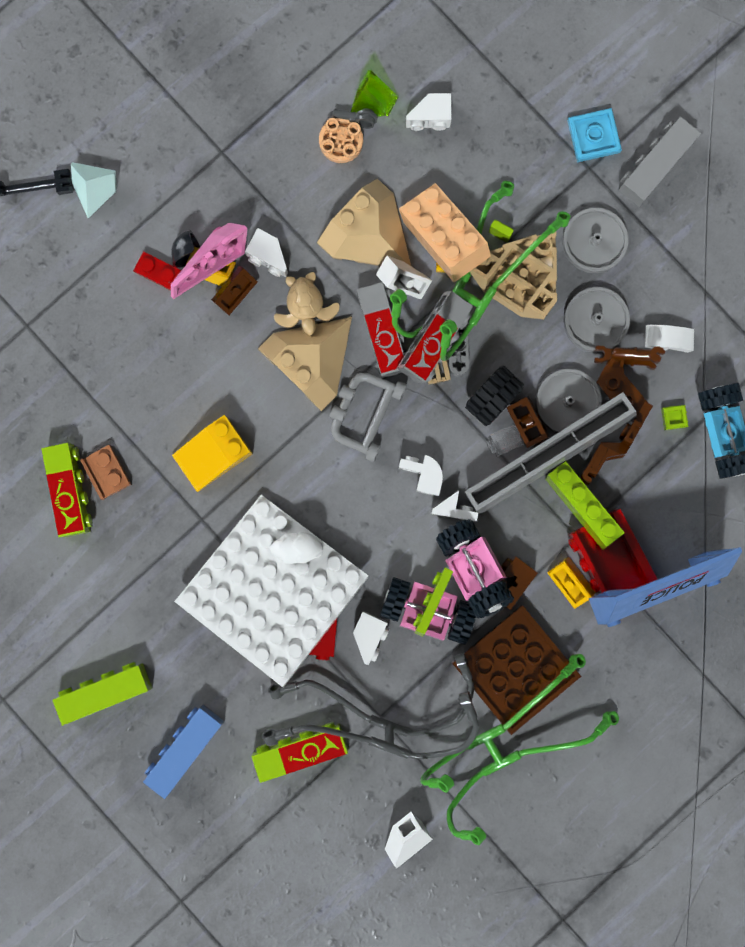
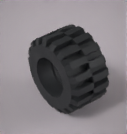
[465,366,524,426]

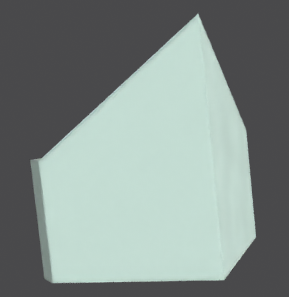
[71,162,117,218]

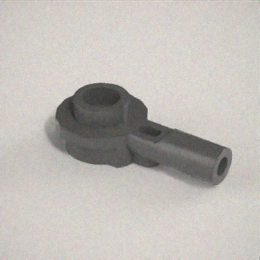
[333,108,378,129]

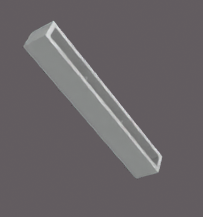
[465,392,637,514]

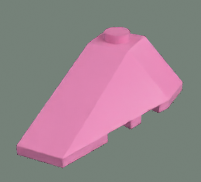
[171,223,247,299]

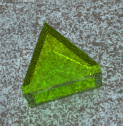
[351,70,399,117]

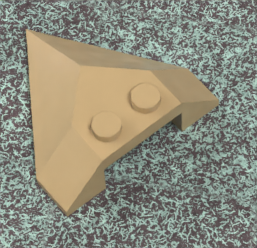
[317,179,411,266]
[470,232,557,320]
[258,317,352,411]

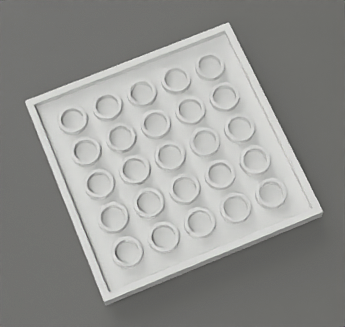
[174,495,369,687]

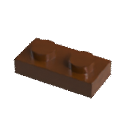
[211,266,258,316]

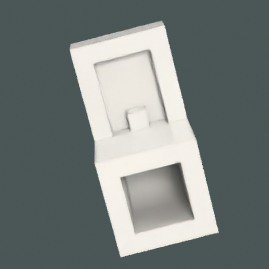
[398,455,443,497]

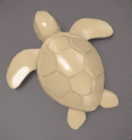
[274,272,339,336]

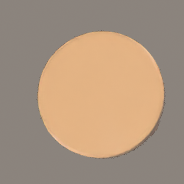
[319,118,363,163]

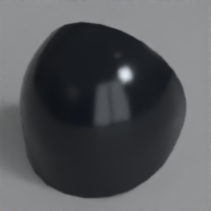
[171,230,200,268]

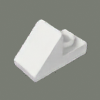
[431,491,478,522]

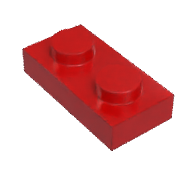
[133,251,182,291]

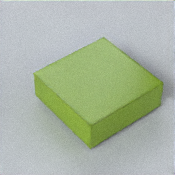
[488,220,514,243]
[661,405,689,430]

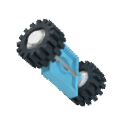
[698,383,745,479]

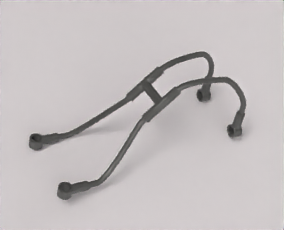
[262,653,479,759]

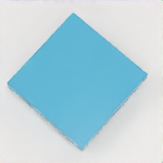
[567,108,622,162]

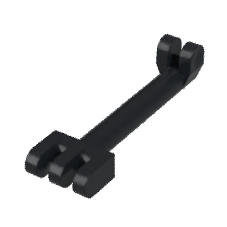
[0,169,73,196]

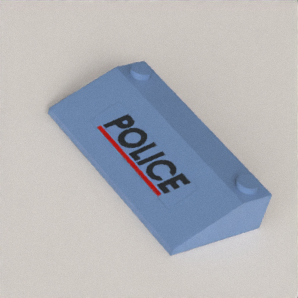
[588,547,742,627]

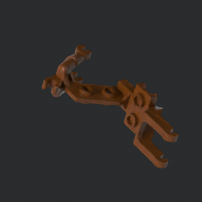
[581,346,665,486]

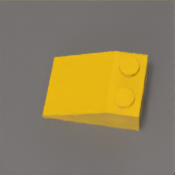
[172,415,253,492]

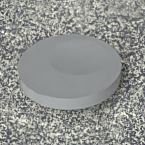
[562,208,628,273]
[564,287,630,353]
[535,369,602,433]

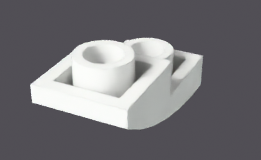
[645,325,694,353]

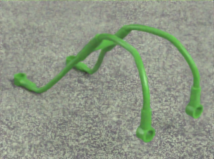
[390,181,570,361]
[420,654,619,845]

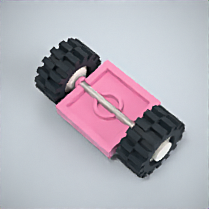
[436,519,514,619]
[380,577,476,645]

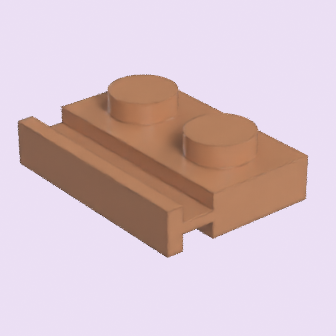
[80,445,132,500]

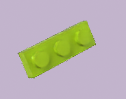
[413,568,453,637]

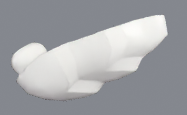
[270,532,323,564]

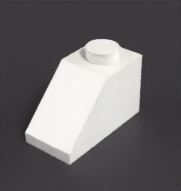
[376,256,432,299]

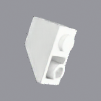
[406,93,451,131]
[245,228,288,277]
[353,611,390,665]
[385,812,433,868]

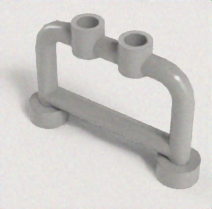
[330,373,407,462]

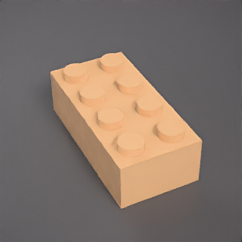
[399,183,491,282]

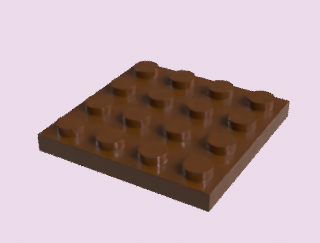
[452,605,582,735]

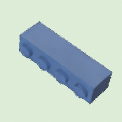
[143,705,224,799]

